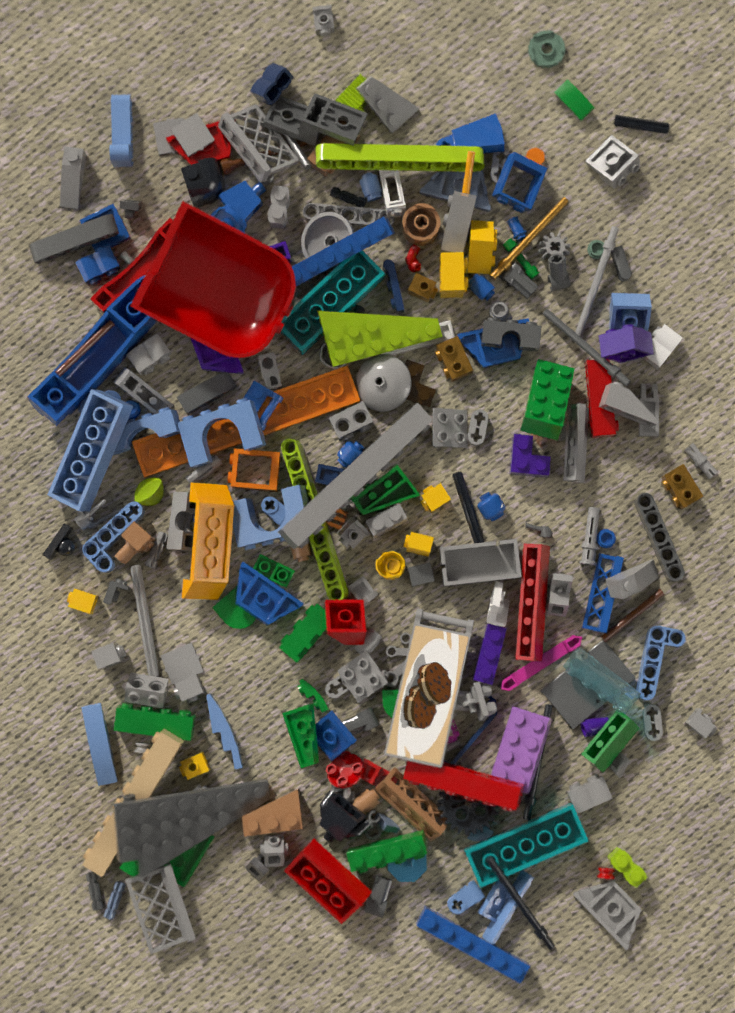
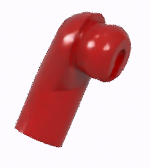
[405,244,421,273]

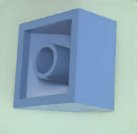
[609,293,652,331]

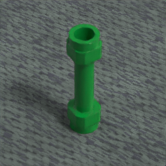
[503,238,540,280]

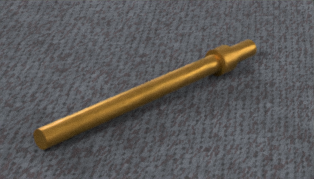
[489,197,569,281]

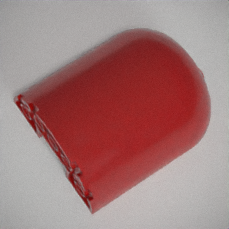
[130,201,296,358]

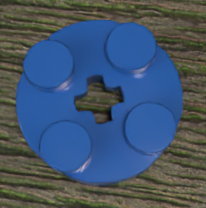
[211,205,247,233]

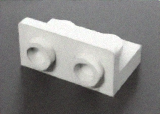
[487,581,510,627]

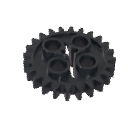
[437,790,500,836]

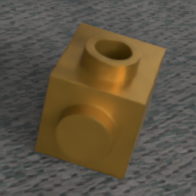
[408,273,438,302]

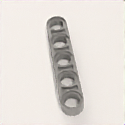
[303,203,395,227]

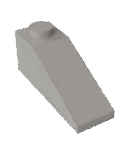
[60,146,87,210]
[113,367,173,414]
[599,382,659,427]
[605,559,659,599]

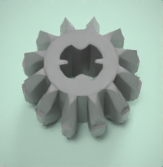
[538,232,571,260]

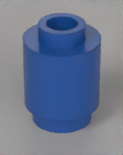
[468,273,495,301]

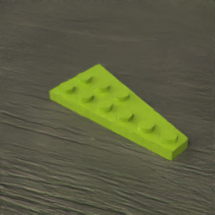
[317,311,443,367]

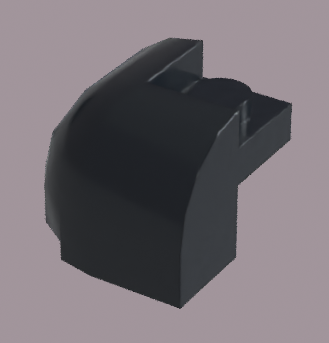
[181,158,225,208]

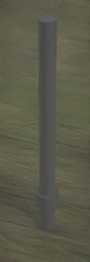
[543,309,631,386]

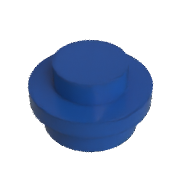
[596,529,616,548]

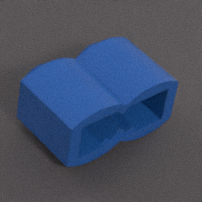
[75,246,121,285]

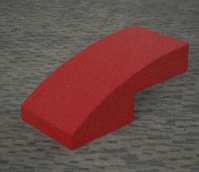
[361,758,398,786]

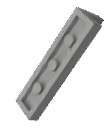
[563,403,589,483]

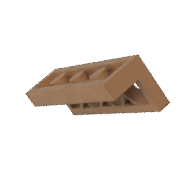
[374,767,447,842]

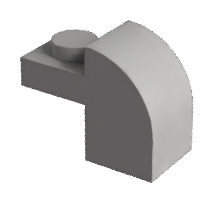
[547,573,573,617]

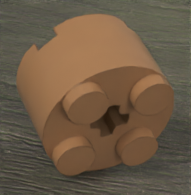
[402,203,440,246]

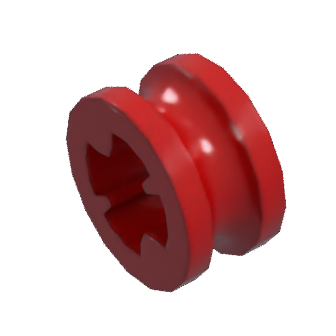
[597,867,615,879]

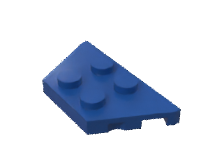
[457,318,529,368]
[235,562,304,626]

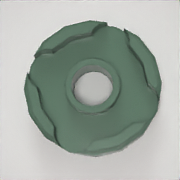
[528,30,565,68]

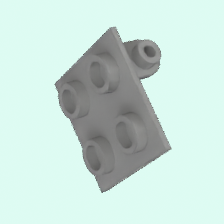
[432,408,467,448]
[337,650,388,703]

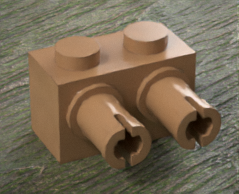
[115,521,156,565]

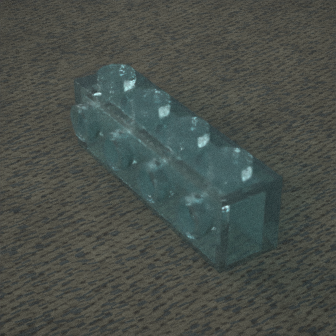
[563,647,641,714]

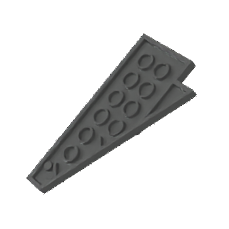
[113,779,269,878]

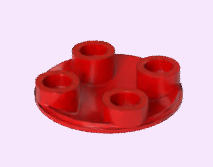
[326,751,364,789]

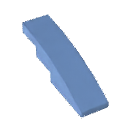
[206,694,243,769]
[82,703,118,786]

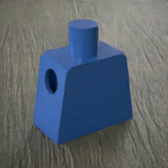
[218,181,266,223]

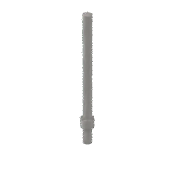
[575,226,619,337]

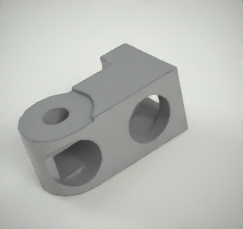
[258,352,282,390]

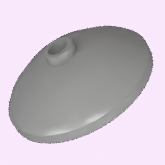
[301,212,354,269]
[355,354,411,412]

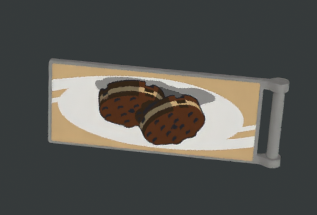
[384,608,474,768]

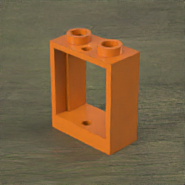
[228,448,281,492]

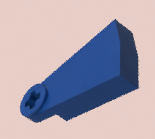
[436,113,505,153]

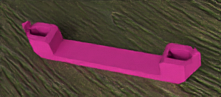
[501,635,582,691]

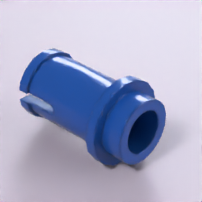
[507,216,527,242]

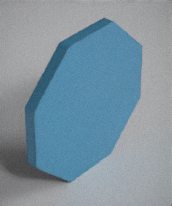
[388,854,427,882]

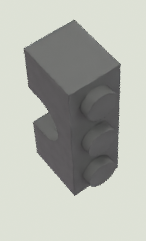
[481,318,542,352]

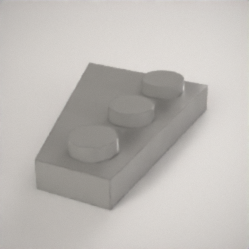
[356,76,420,133]

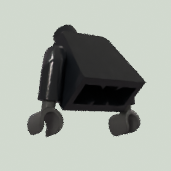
[320,784,381,843]

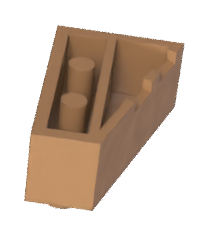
[242,788,303,837]

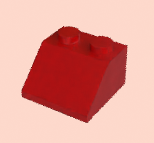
[325,600,366,645]

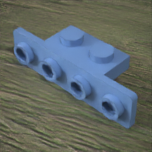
[478,870,534,945]

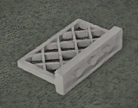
[218,104,299,183]
[125,862,196,954]

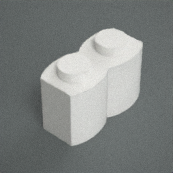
[643,324,682,370]

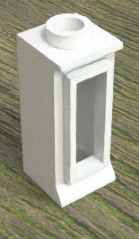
[379,170,406,218]

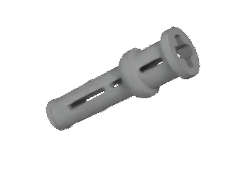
[579,507,600,566]

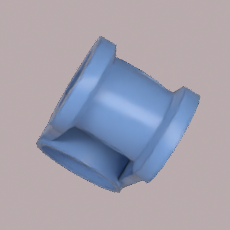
[261,497,286,526]
[447,880,485,914]

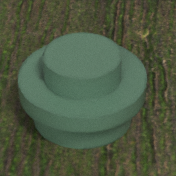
[587,240,604,259]

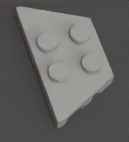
[573,880,641,950]

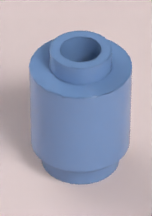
[359,172,382,202]

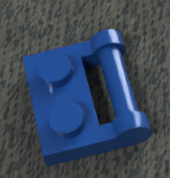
[244,381,283,431]

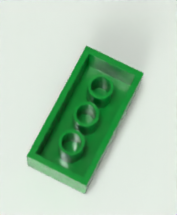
[520,359,575,441]

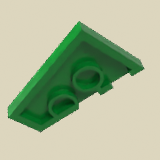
[282,702,319,768]

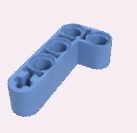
[109,94,133,167]
[82,502,145,573]
[636,626,686,700]

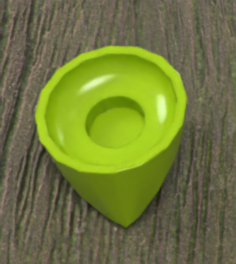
[134,477,164,506]

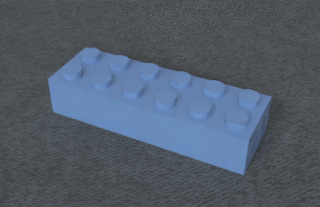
[47,389,133,511]

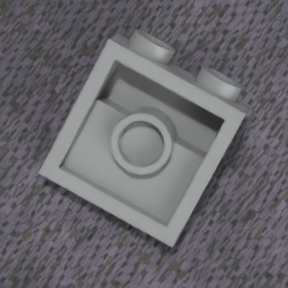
[585,135,640,189]

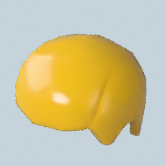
[375,551,406,580]

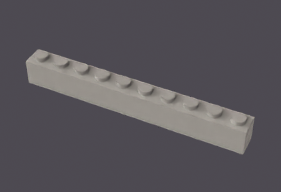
[278,403,433,549]

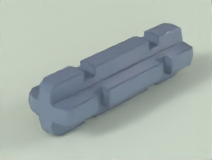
[104,881,126,920]

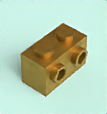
[434,336,473,382]
[661,464,704,510]

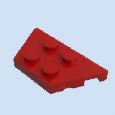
[166,119,236,165]

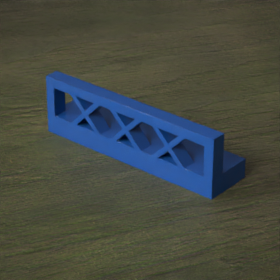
[582,553,624,633]

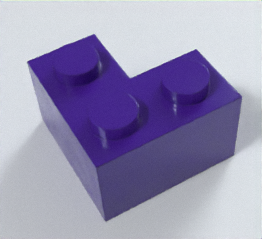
[509,434,551,478]

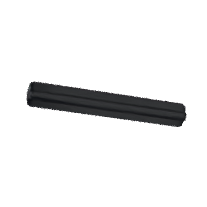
[452,471,484,543]

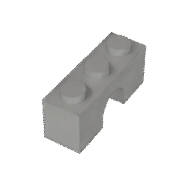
[167,492,196,552]

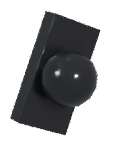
[43,524,75,560]

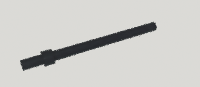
[523,704,553,820]
[486,855,555,950]

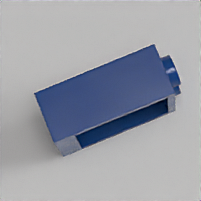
[492,152,547,213]

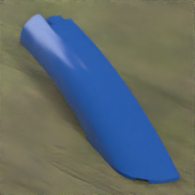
[27,275,158,426]

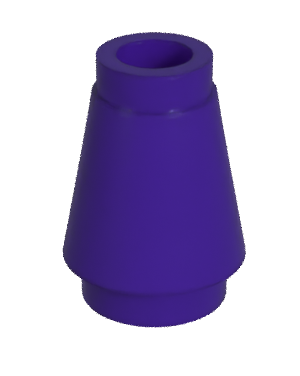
[580,717,609,738]

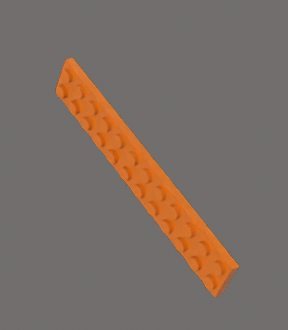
[132,365,361,478]

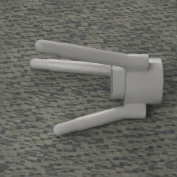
[74,492,123,530]

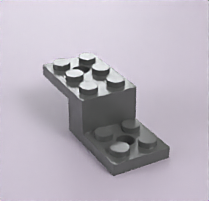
[263,93,368,146]

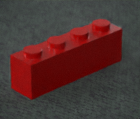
[585,359,619,438]

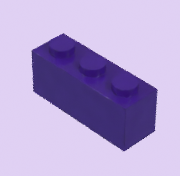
[472,624,507,685]

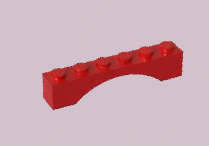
[90,218,173,314]

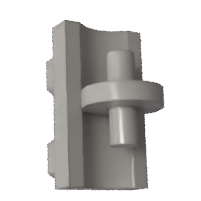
[462,682,497,721]

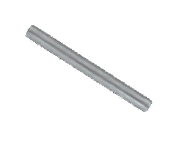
[130,565,159,677]

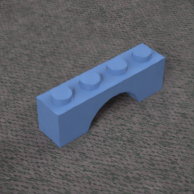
[113,407,180,456]

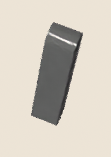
[29,214,119,264]
[634,493,684,582]

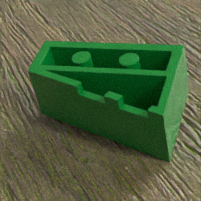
[349,464,421,515]
[279,604,327,663]

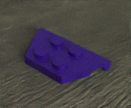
[191,338,244,374]

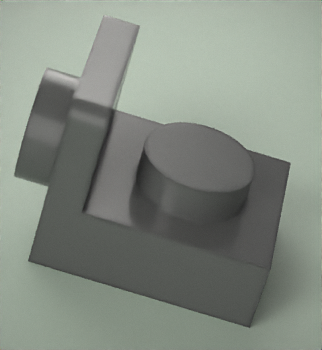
[103,579,131,605]

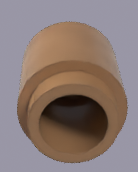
[290,542,312,563]
[352,788,380,815]

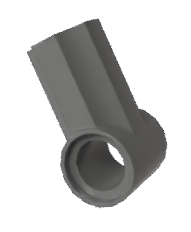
[548,253,571,292]
[499,262,538,299]
[342,707,380,735]
[364,875,392,918]

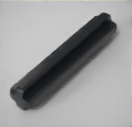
[613,115,669,134]

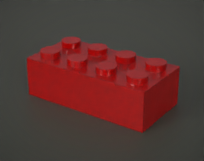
[284,838,372,924]

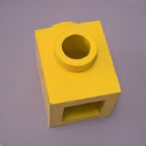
[420,483,451,513]
[179,752,211,780]

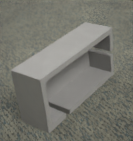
[439,539,521,587]

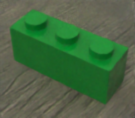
[581,709,640,773]

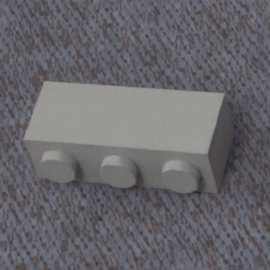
[438,191,477,252]

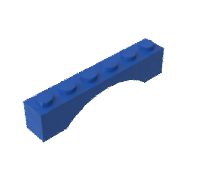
[292,216,395,287]
[416,906,530,984]

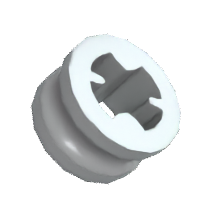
[134,742,153,753]

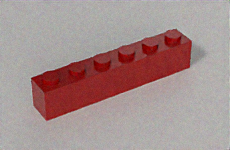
[515,543,550,662]
[403,761,525,812]

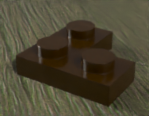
[405,359,436,408]

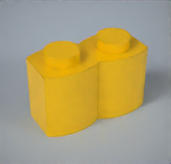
[403,532,434,557]

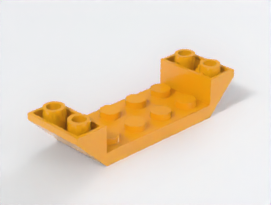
[182,482,234,600]

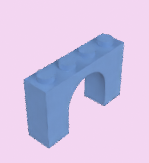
[177,398,267,468]
[233,485,309,551]

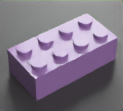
[491,706,552,794]

